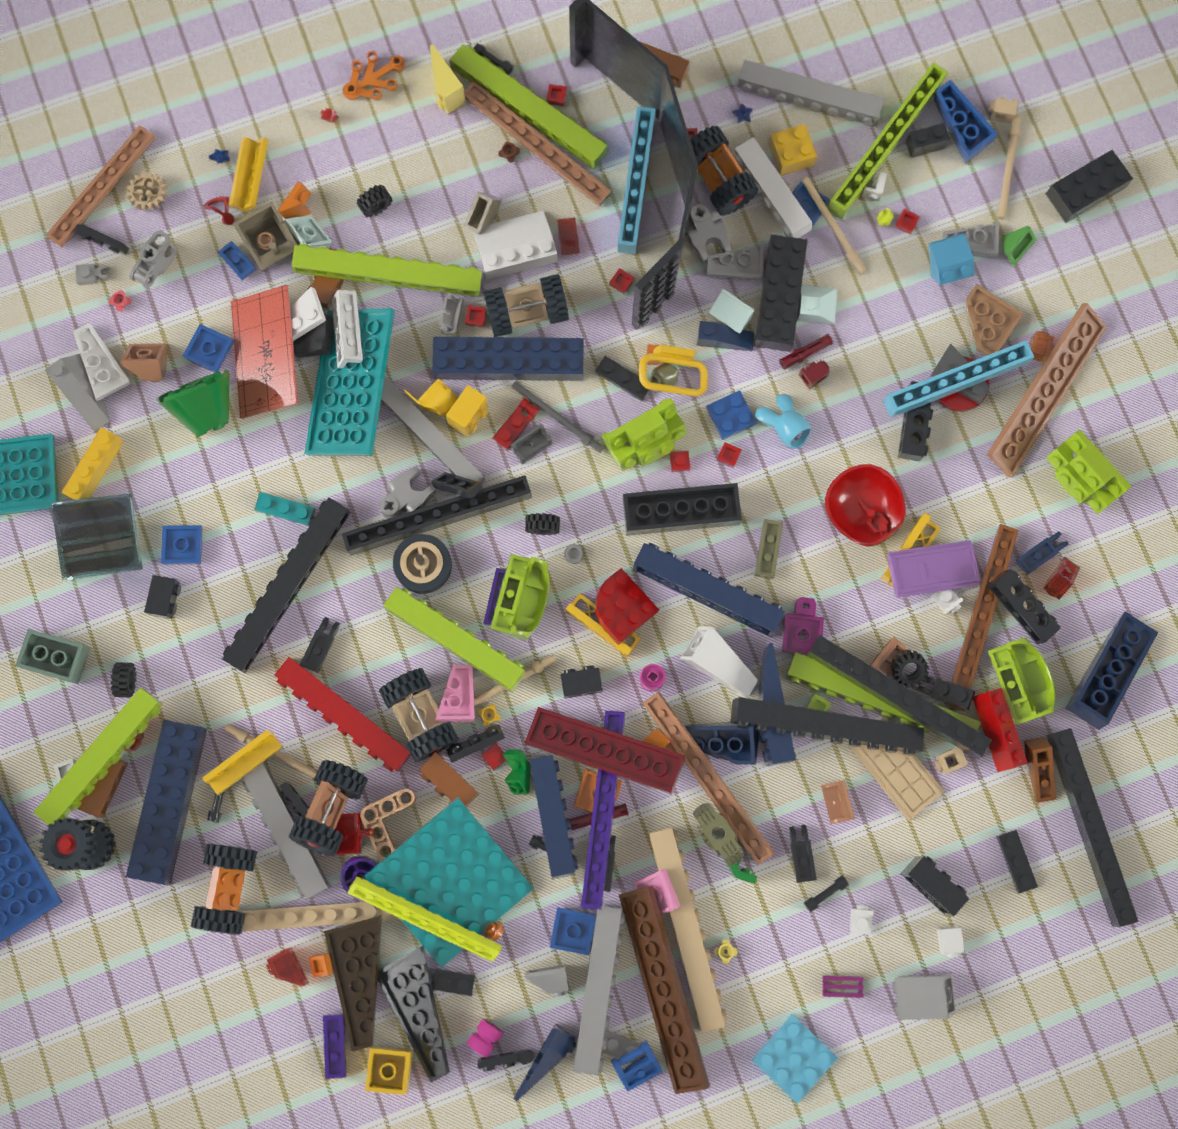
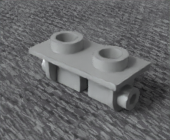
[439,294,464,335]

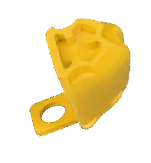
[403,378,458,416]

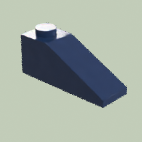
[697,321,754,351]

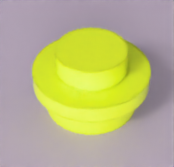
[877,208,893,227]

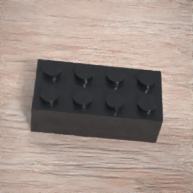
[1045,149,1133,223]

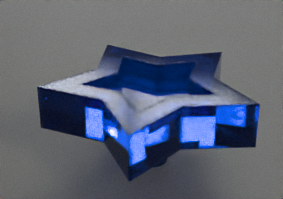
[732,103,753,123]
[208,149,230,164]

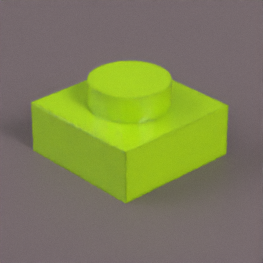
[806,694,832,711]

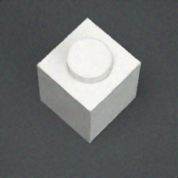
[937,927,964,957]

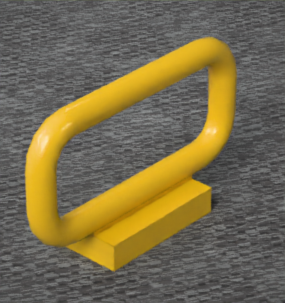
[639,344,708,397]

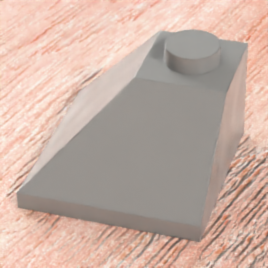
[524,965,569,997]

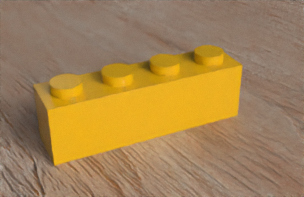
[61,427,124,506]

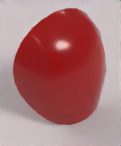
[825,464,906,547]

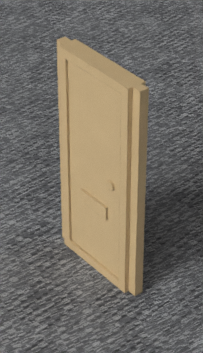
[848,717,945,821]

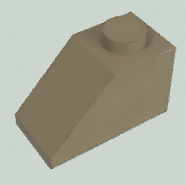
[464,192,502,234]

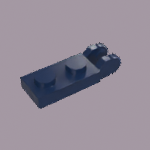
[1016,531,1069,575]

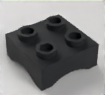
[293,313,334,358]

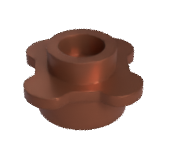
[498,142,520,163]

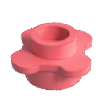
[109,290,132,312]

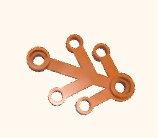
[343,51,405,101]

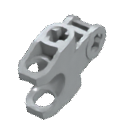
[686,204,731,264]
[129,230,177,288]
[379,466,436,519]

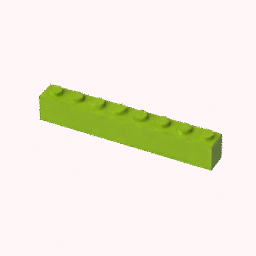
[383,587,526,693]
[33,687,163,825]

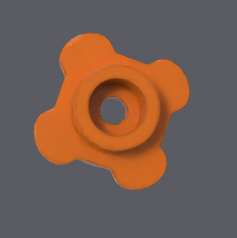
[483,922,503,941]

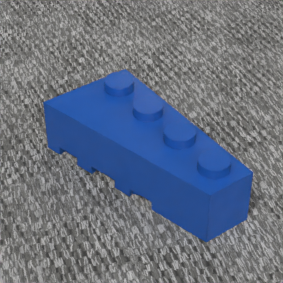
[934,79,998,164]

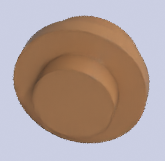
[257,232,276,251]

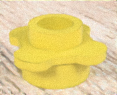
[714,939,738,964]

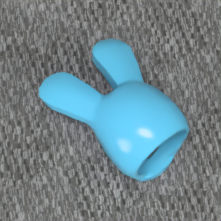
[755,394,812,449]

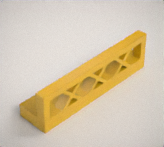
[229,136,268,213]
[880,513,941,586]
[566,593,641,657]
[202,729,284,795]

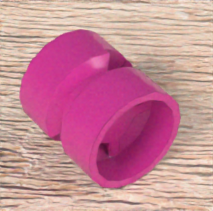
[639,664,665,692]
[466,1018,504,1058]

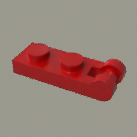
[492,398,540,451]

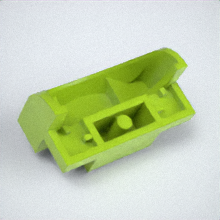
[601,398,687,471]
[1046,429,1132,514]
[490,554,549,641]
[988,638,1055,725]

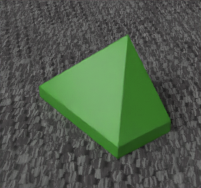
[1002,226,1036,266]

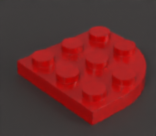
[595,568,660,645]

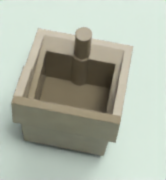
[233,202,298,271]

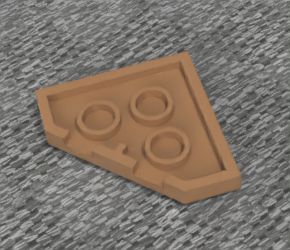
[965,284,1023,356]

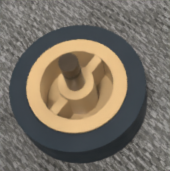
[393,534,452,594]

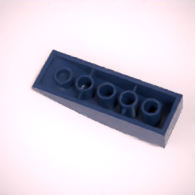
[1066,611,1158,730]
[759,643,796,766]

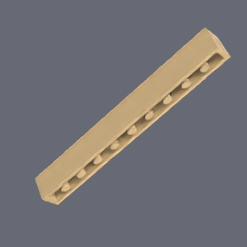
[648,828,728,1033]

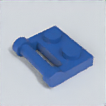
[610,1041,663,1092]

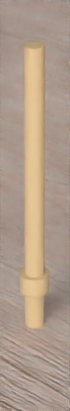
[998,115,1021,220]
[802,177,867,275]
[474,655,557,707]
[224,724,317,778]

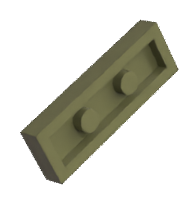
[754,519,783,579]

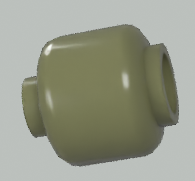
[650,363,679,386]

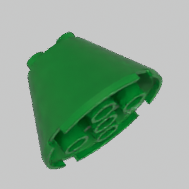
[156,370,230,437]

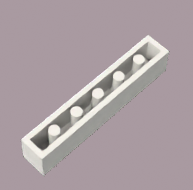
[734,137,812,238]

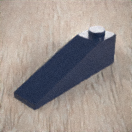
[684,722,759,765]
[513,1024,577,1101]

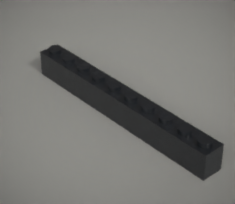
[342,475,532,556]
[222,497,351,673]
[806,635,992,759]
[730,697,924,756]
[1046,728,1139,927]

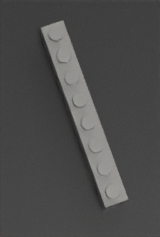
[737,60,885,127]
[242,761,331,900]
[573,906,625,1076]

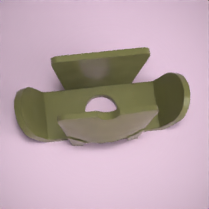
[693,803,744,866]

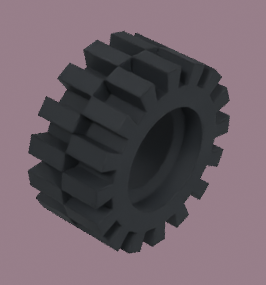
[356,185,393,218]
[525,513,560,535]
[891,650,929,688]
[110,662,137,698]

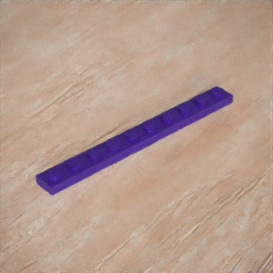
[581,710,626,910]

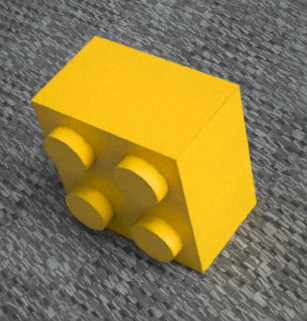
[768,124,817,176]
[446,385,489,437]
[365,1045,413,1095]

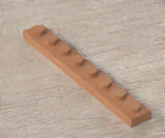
[46,125,155,248]

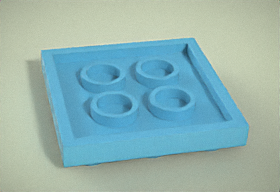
[751,1014,838,1104]

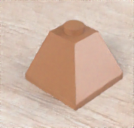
[121,343,167,382]

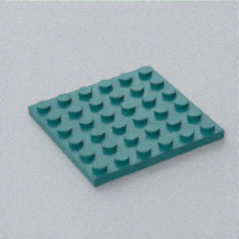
[364,797,534,968]

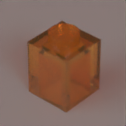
[1029,331,1054,363]

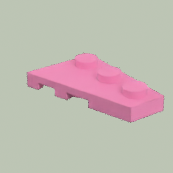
[435,665,475,722]

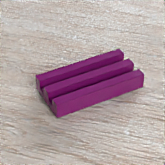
[822,975,864,998]

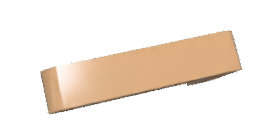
[360,789,416,862]

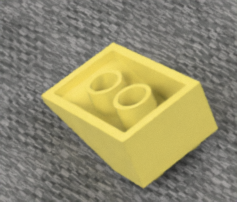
[430,44,466,115]

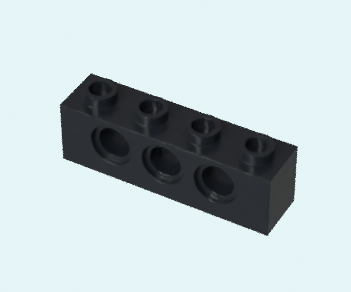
[898,381,934,462]
[987,569,1061,644]

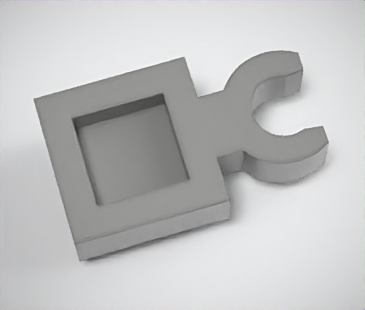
[76,264,110,285]

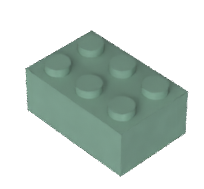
[15,629,91,684]

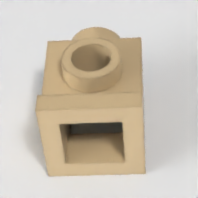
[988,98,1018,124]
[935,747,969,774]

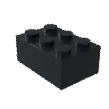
[900,856,970,917]

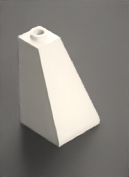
[680,626,758,697]

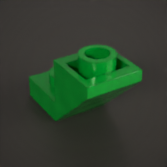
[503,749,530,795]
[727,860,757,884]

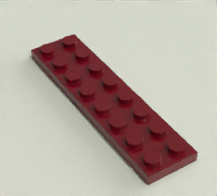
[524,707,685,795]

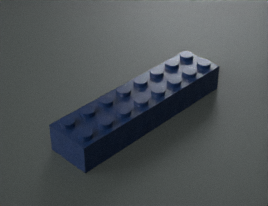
[432,337,584,381]
[633,543,785,638]
[126,720,207,885]

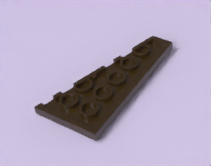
[324,915,382,1052]

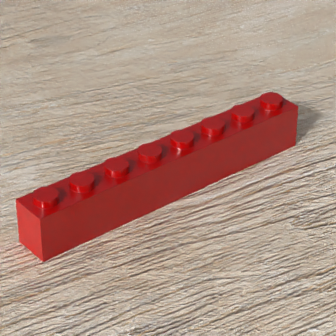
[274,657,411,772]

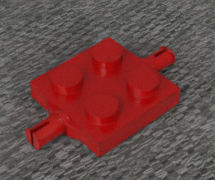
[322,813,373,856]

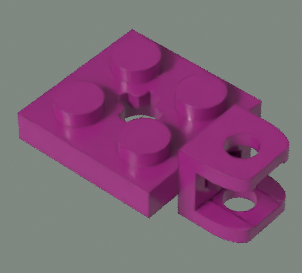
[782,597,824,655]

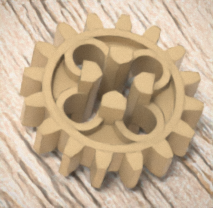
[126,171,168,212]

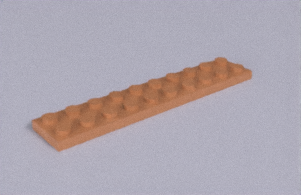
[987,303,1107,478]

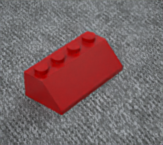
[973,688,1028,772]

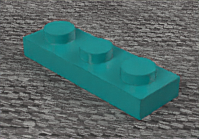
[254,492,315,526]

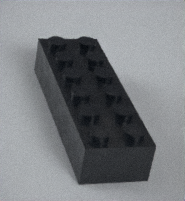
[754,234,808,352]
[622,483,742,536]

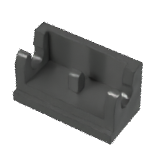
[511,423,553,465]

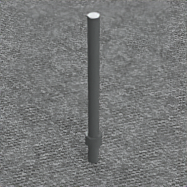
[512,381,605,453]

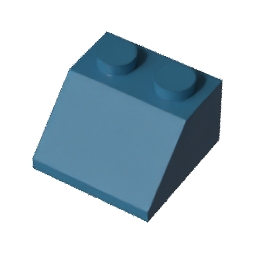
[929,233,975,285]

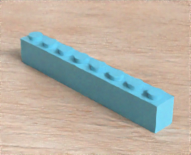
[617,106,655,254]
[883,340,1034,418]

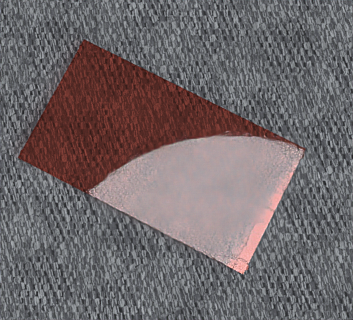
[231,285,298,419]

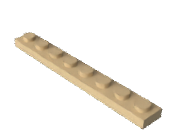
[241,902,401,932]

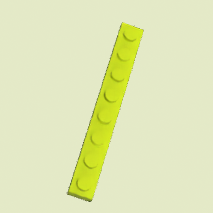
[348,877,502,962]

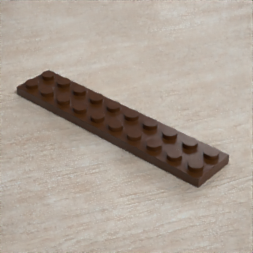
[619,885,710,1094]

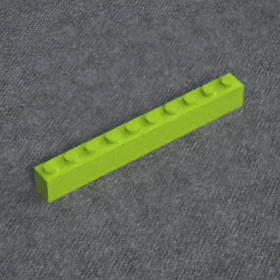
[449,44,607,169]
[828,62,948,220]
[292,244,482,297]
[785,652,980,739]

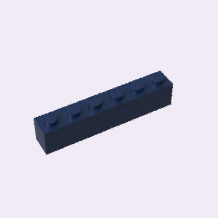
[530,755,579,880]

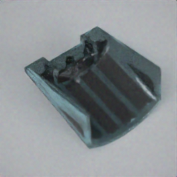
[51,493,143,582]

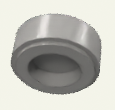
[564,544,583,564]

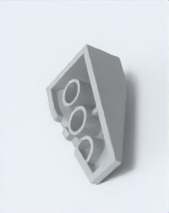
[45,354,111,433]

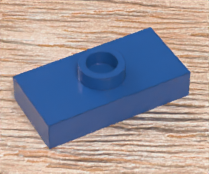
[218,241,256,281]

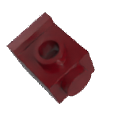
[799,360,830,390]

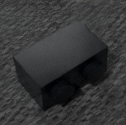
[905,123,950,158]
[144,575,181,619]
[560,665,603,699]

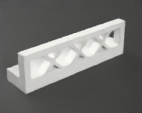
[332,290,363,368]

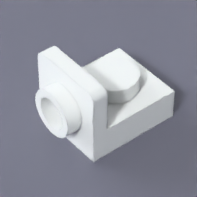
[862,172,887,202]
[930,590,963,614]
[850,905,874,935]

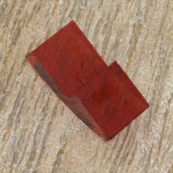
[557,217,580,256]

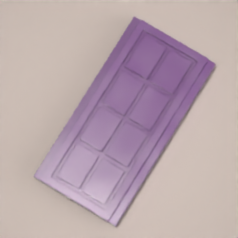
[887,540,981,598]

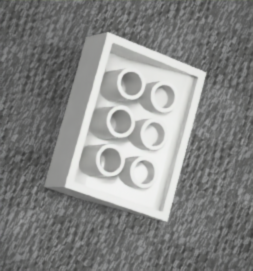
[474,211,558,280]

